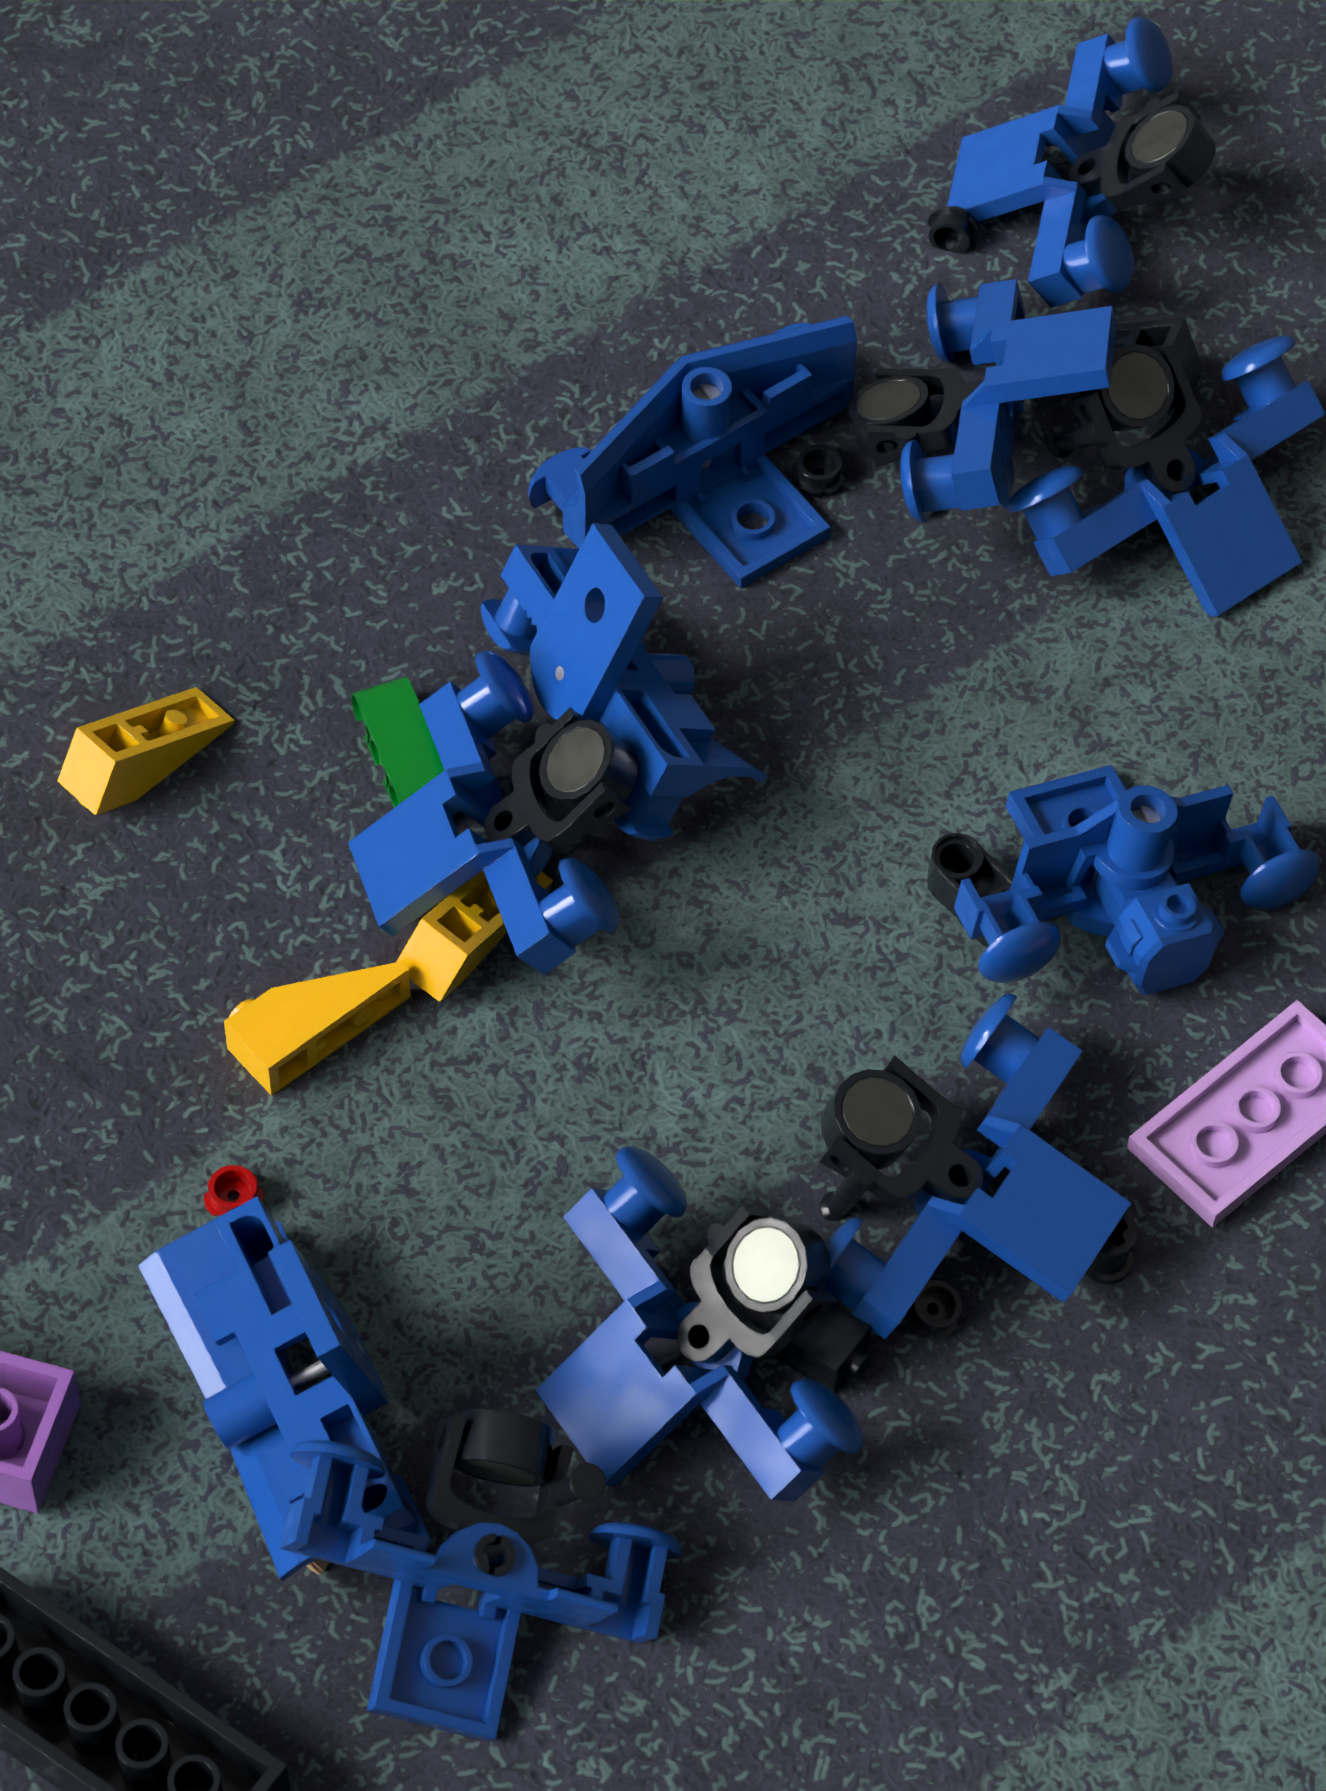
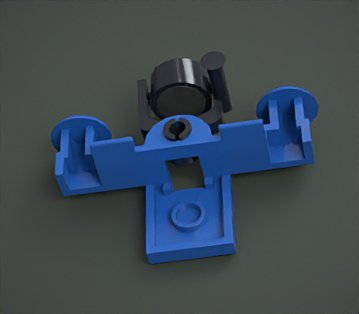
[280,1409,682,1741]

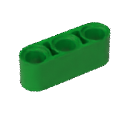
[351,676,460,816]

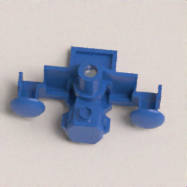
[954,765,1320,995]

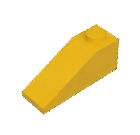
[57,687,235,815]
[396,870,553,1002]
[224,961,411,1096]

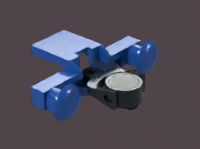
[947,17,1216,308]
[848,279,1117,523]
[1008,335,1325,617]
[348,651,639,975]
[819,994,1131,1339]
[535,1146,864,1502]

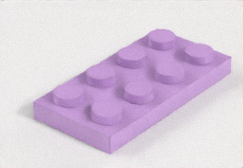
[1127,1000,1326,1228]

